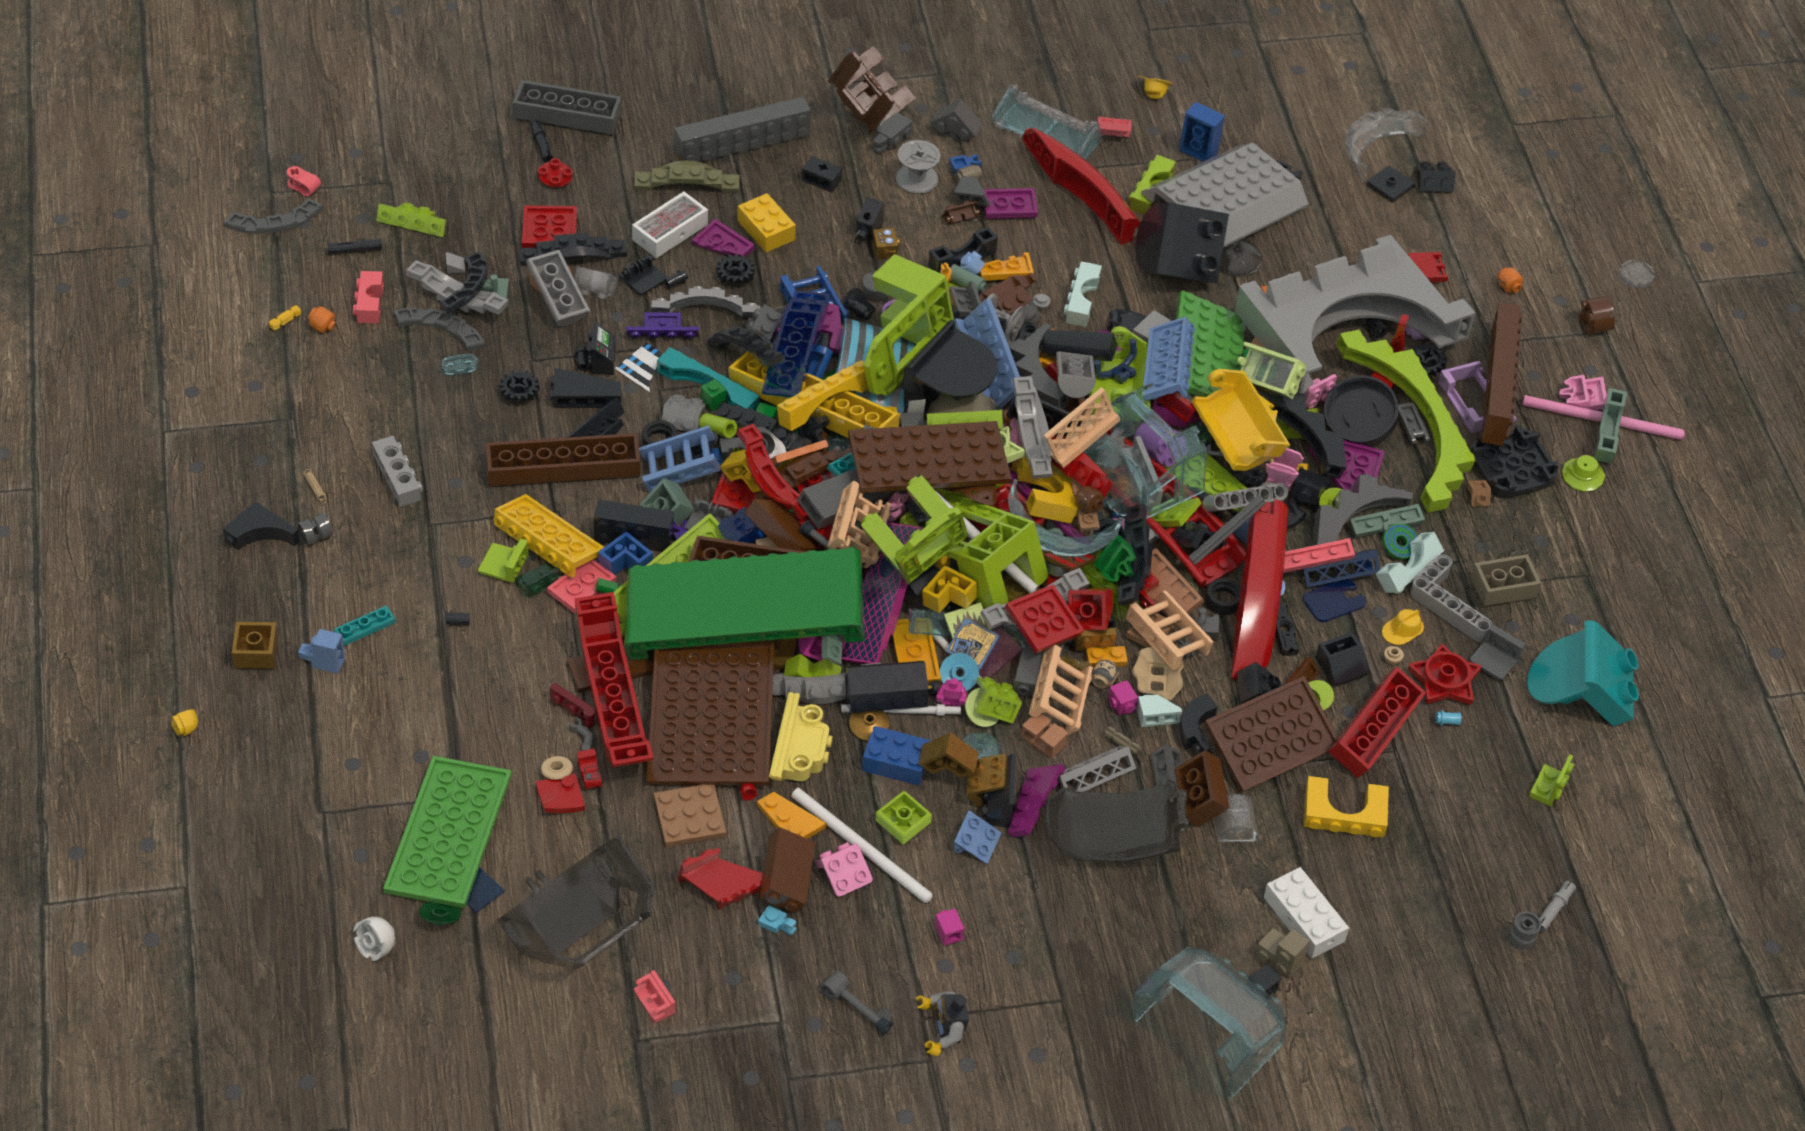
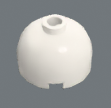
[354,916,395,961]

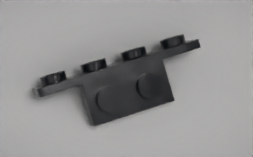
[565,397,624,438]

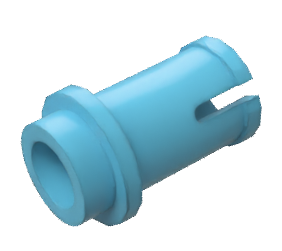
[1435,710,1461,726]

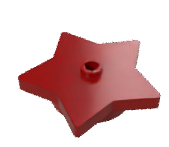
[1408,644,1482,705]

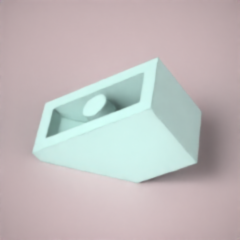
[1136,694,1182,727]

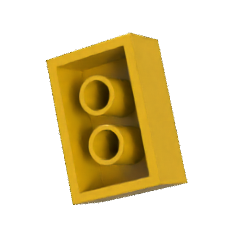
[737,193,796,253]

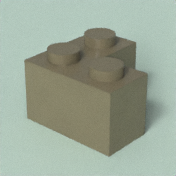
[1255,928,1310,979]

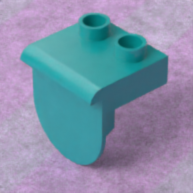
[1527,620,1639,727]

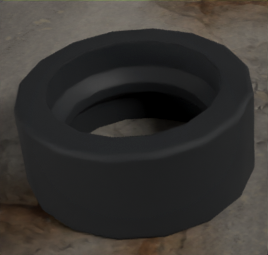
[642,420,678,446]
[1205,578,1241,615]

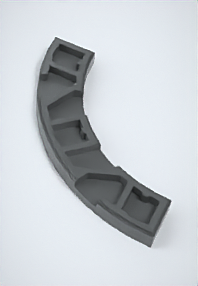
[223,198,324,234]
[393,308,485,352]

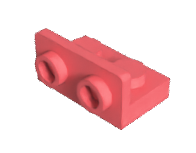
[1096,117,1132,137]

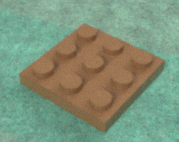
[654,784,726,847]

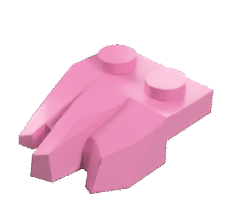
[1559,375,1606,410]
[888,491,912,523]

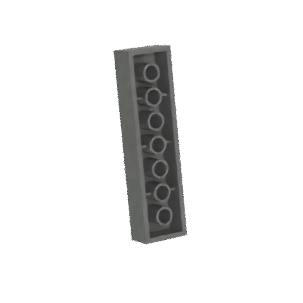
[674,97,811,162]

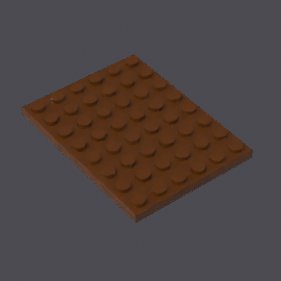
[647,641,775,785]

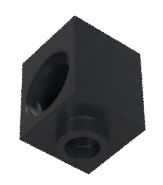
[1246,964,1281,1003]

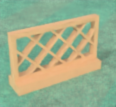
[1044,387,1120,468]

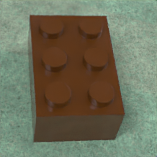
[1174,750,1230,827]

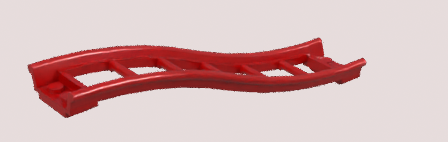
[1011,362,1246,588]

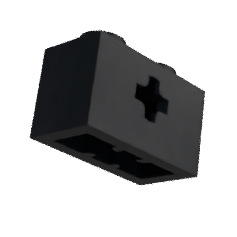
[802,156,842,193]

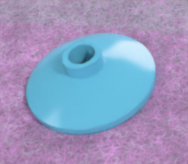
[940,653,979,691]

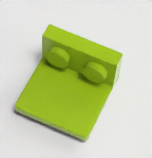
[478,538,528,583]
[976,677,1022,724]
[1529,754,1574,806]

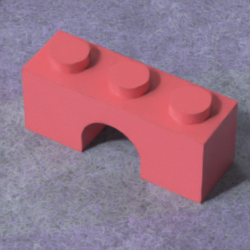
[353,271,384,323]

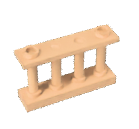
[1126,590,1213,670]
[1029,645,1093,736]

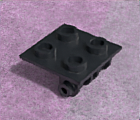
[618,255,668,295]

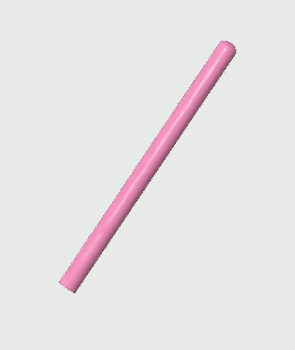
[1522,395,1685,440]

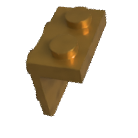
[1073,628,1116,651]
[966,754,1008,807]

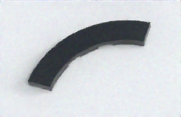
[440,251,488,314]

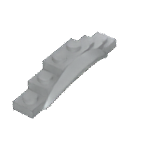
[406,260,508,315]
[652,286,760,317]
[1012,376,1053,479]
[980,568,1090,629]
[773,662,881,704]

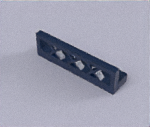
[1300,549,1380,587]

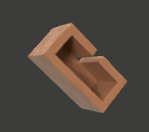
[1021,714,1068,759]

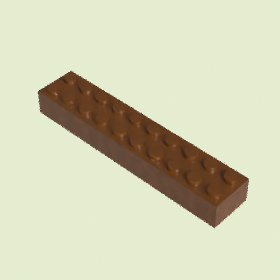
[1481,301,1523,446]

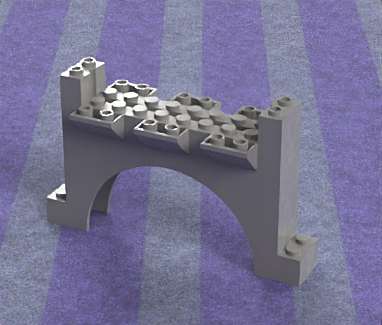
[1235,235,1475,394]

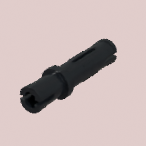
[530,120,554,163]
[327,238,382,255]

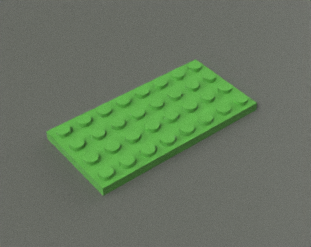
[1176,291,1245,397]
[383,756,512,908]

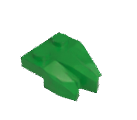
[1094,534,1136,582]

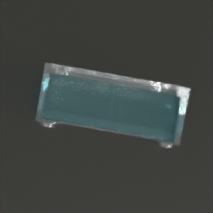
[991,83,1103,160]

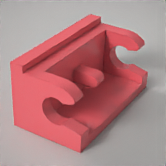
[634,970,675,1023]

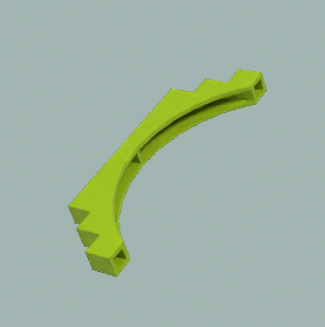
[1336,330,1475,513]

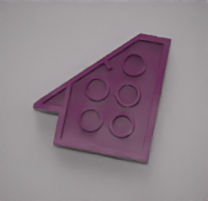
[1308,440,1385,492]

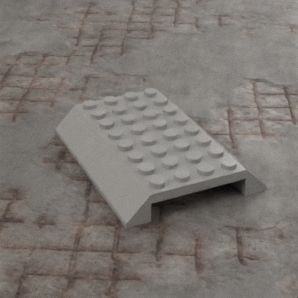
[1141,143,1308,248]

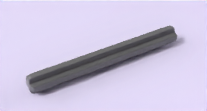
[1189,495,1266,565]

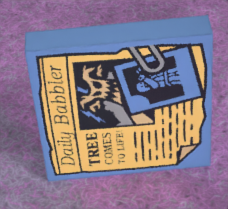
[946,618,1000,670]

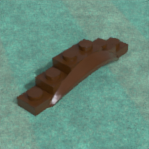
[755,447,851,501]

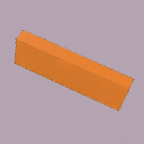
[771,440,829,465]

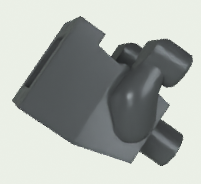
[1195,608,1219,640]

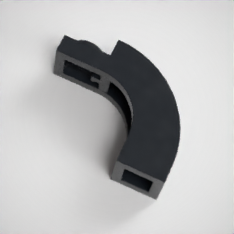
[1179,693,1218,755]

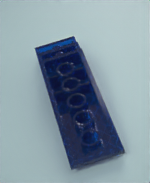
[762,290,831,398]

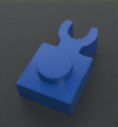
[949,154,981,174]

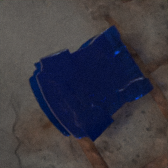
[718,507,766,544]

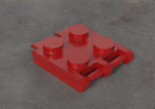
[1408,252,1448,282]

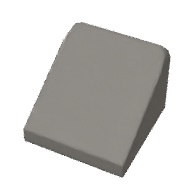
[446,252,465,274]

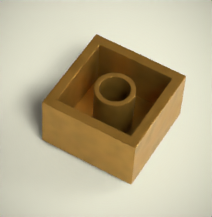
[232,622,278,669]

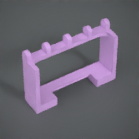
[1438,361,1517,434]

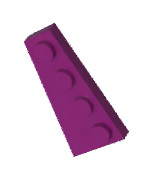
[1008,764,1066,837]

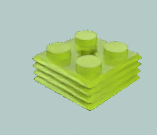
[875,791,932,844]

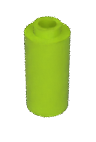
[699,413,737,438]

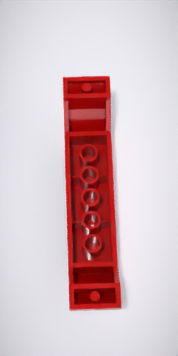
[574,592,653,767]

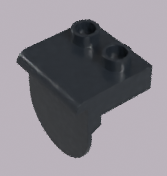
[1136,203,1229,284]
[900,320,997,416]

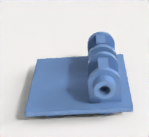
[954,811,1002,864]

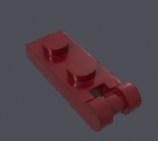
[549,682,596,728]

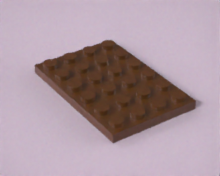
[1203,676,1338,793]

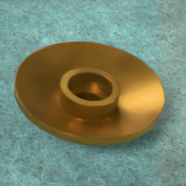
[849,710,889,742]

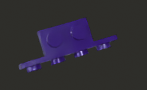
[626,312,699,338]

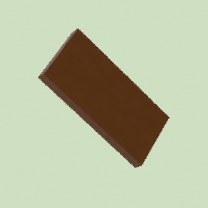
[567,644,654,693]

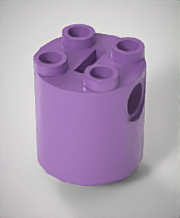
[1133,421,1187,467]

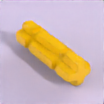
[268,305,301,330]

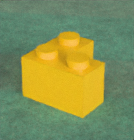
[720,449,761,493]
[922,565,978,613]

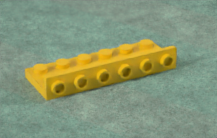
[494,494,604,578]

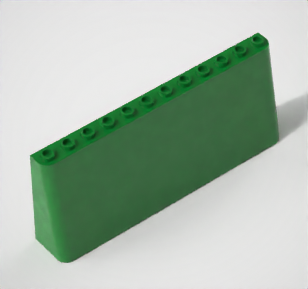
[624,547,865,660]

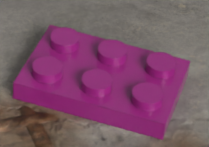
[983,188,1038,219]

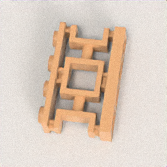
[827,480,891,569]

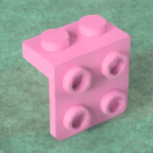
[1305,374,1338,409]
[814,842,873,897]

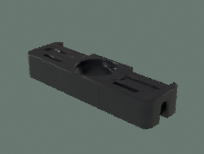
[1276,602,1300,656]

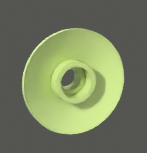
[965,688,999,727]

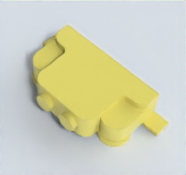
[769,692,833,781]

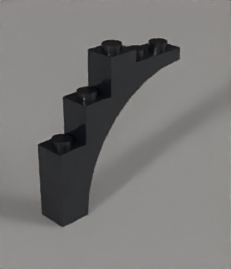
[1256,390,1346,479]

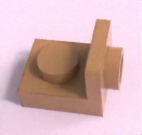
[1467,480,1491,506]

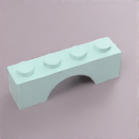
[1064,261,1102,327]
[1376,532,1444,594]

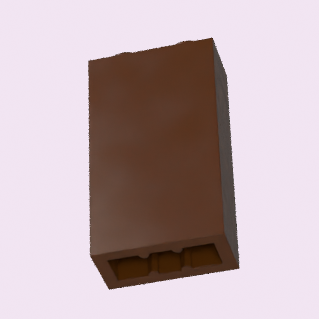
[760,827,815,913]

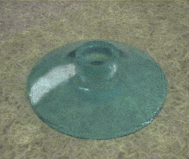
[963,732,1000,759]

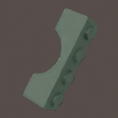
[1594,388,1627,464]

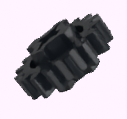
[716,253,755,287]
[1412,343,1447,377]
[499,369,540,405]
[1227,463,1266,487]

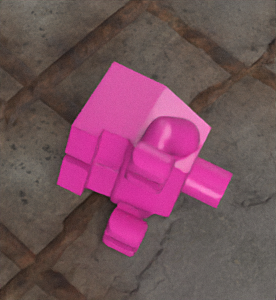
[936,678,967,706]

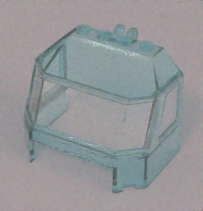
[1133,946,1286,1099]

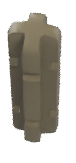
[1104,727,1141,755]

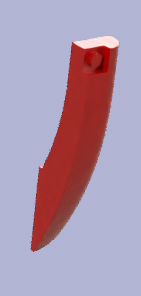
[1022,128,1140,245]
[1231,499,1289,680]

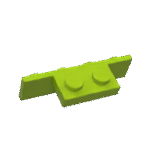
[376,203,446,237]

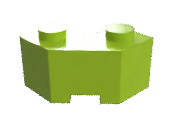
[784,653,841,677]

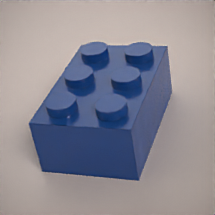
[1179,101,1225,162]
[862,726,932,786]

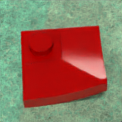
[536,773,585,813]

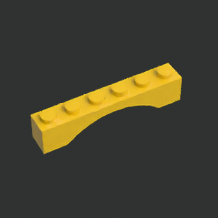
[777,360,868,431]

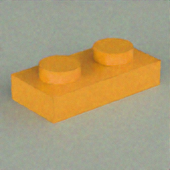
[1086,646,1128,668]

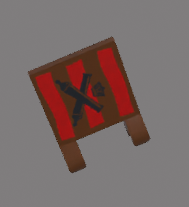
[1041,535,1096,572]

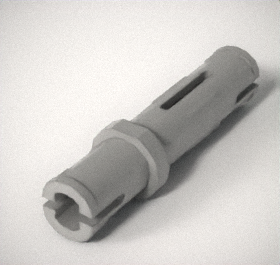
[1539,881,1576,933]

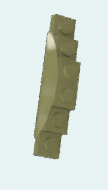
[635,161,739,193]

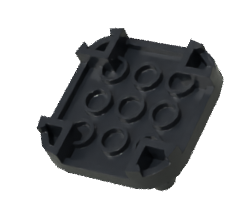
[1470,425,1559,499]

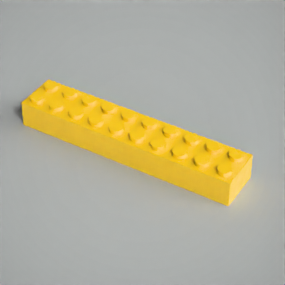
[728,351,899,438]

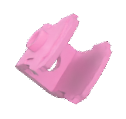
[1266,448,1304,491]

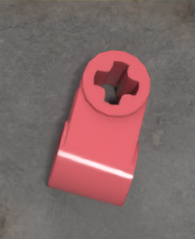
[287,166,321,197]

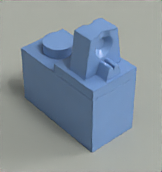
[298,629,345,674]

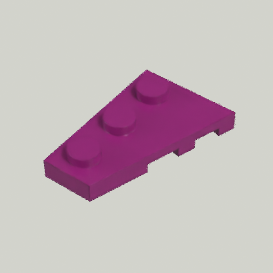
[691,219,755,257]

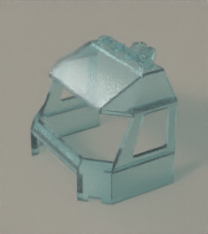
[1084,383,1207,519]

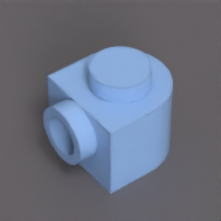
[961,251,985,275]

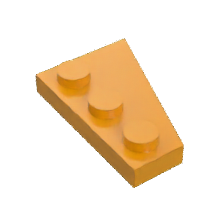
[979,252,1034,281]

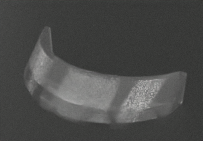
[1346,108,1428,182]

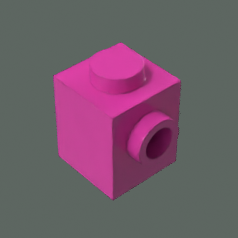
[1108,680,1138,716]
[934,909,965,946]

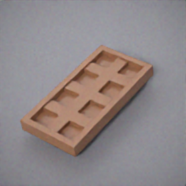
[1146,548,1204,625]

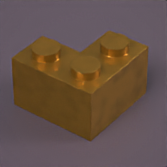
[918,732,979,778]

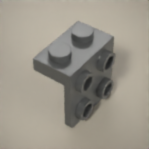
[738,304,783,347]
[1470,624,1526,680]

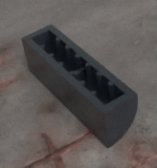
[1043,329,1118,361]

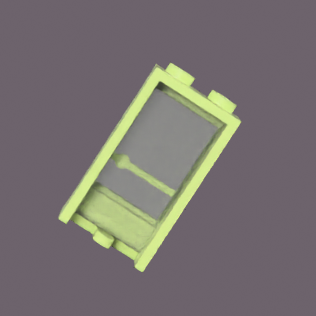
[1238,342,1307,399]

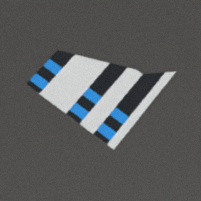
[615,343,662,392]

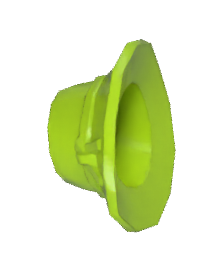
[1562,455,1605,492]

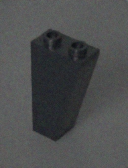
[550,368,621,408]

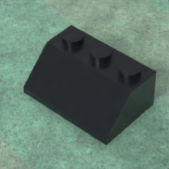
[982,754,1016,827]

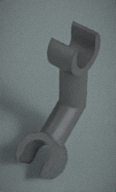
[569,717,593,751]

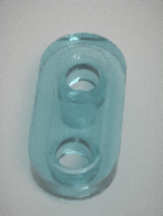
[441,354,478,375]

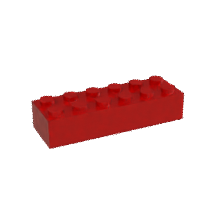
[1328,667,1426,778]

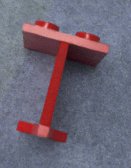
[677,848,763,910]

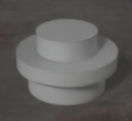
[1033,294,1050,310]

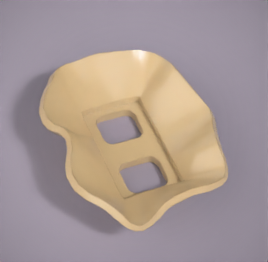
[1132,647,1184,701]

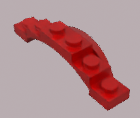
[736,424,809,520]
[1051,435,1113,499]

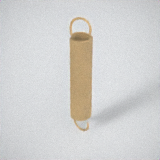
[304,469,326,504]

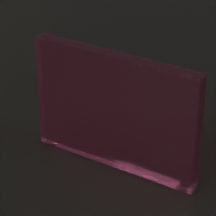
[979,626,1022,678]

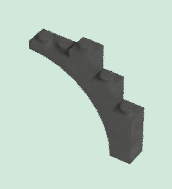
[1009,323,1069,409]
[1312,474,1413,546]

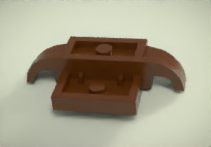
[979,273,1037,315]

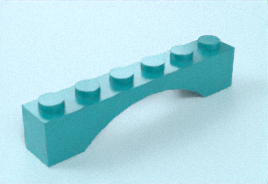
[657,347,759,411]

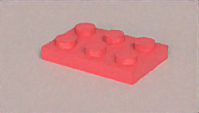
[547,559,616,614]

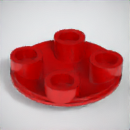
[538,158,573,187]

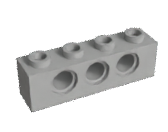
[372,436,423,507]

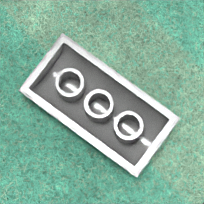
[526,250,590,326]
[1056,351,1096,398]

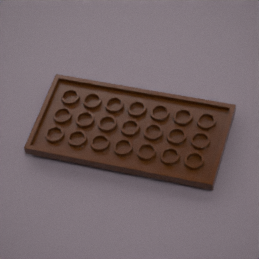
[848,421,1012,493]

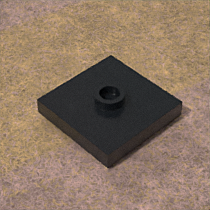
[1366,165,1415,203]

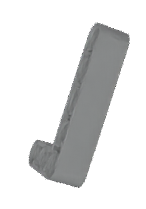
[1410,554,1492,643]

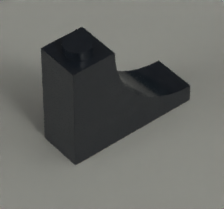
[223,501,300,550]

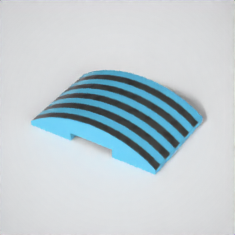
[835,318,915,414]

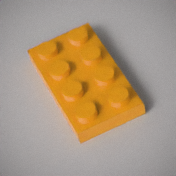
[892,617,941,683]

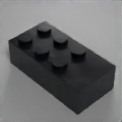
[593,499,674,552]

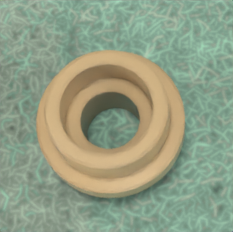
[1384,646,1404,665]

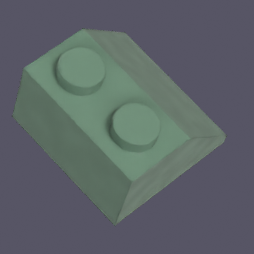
[640,478,694,525]

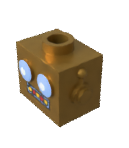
[872,228,900,259]

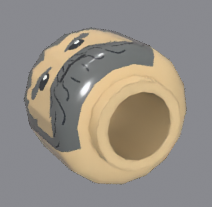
[1091,660,1119,689]

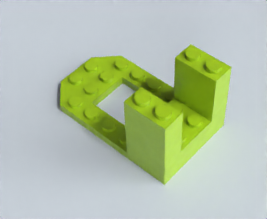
[864,254,954,396]
[861,475,968,584]
[900,493,1049,609]

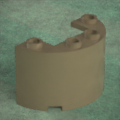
[926,392,1000,430]

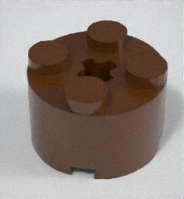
[1579,296,1615,335]

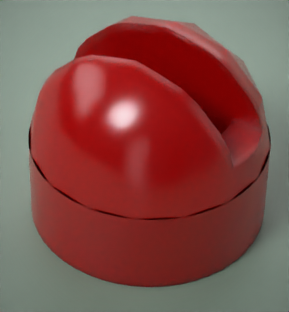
[740,783,758,801]

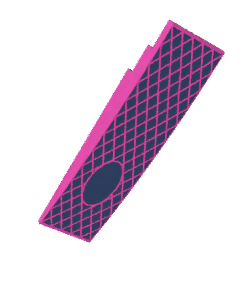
[841,522,923,664]

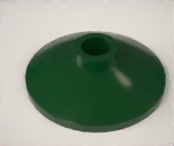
[419,902,461,926]

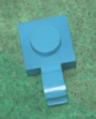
[758,905,796,935]

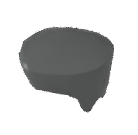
[863,272,888,301]

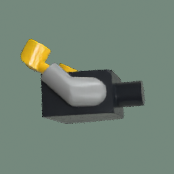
[916,991,969,1056]

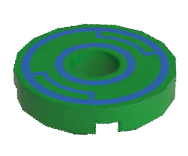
[1382,524,1418,561]

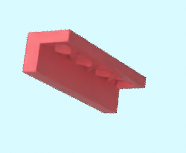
[1284,538,1355,573]

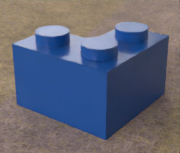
[598,532,653,575]

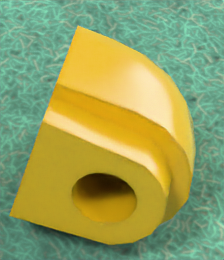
[171,709,199,736]

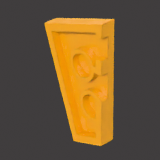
[757,792,826,839]

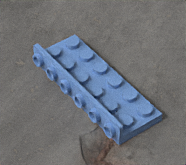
[954,299,1020,410]
[1142,317,1195,401]

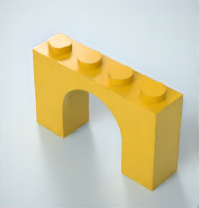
[1015,456,1078,523]
[1303,776,1389,837]

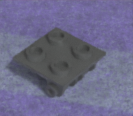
[685,498,733,530]

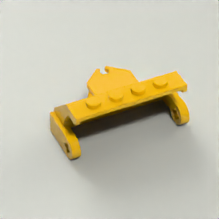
[1191,369,1290,471]

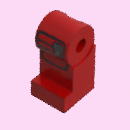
[577,748,602,790]

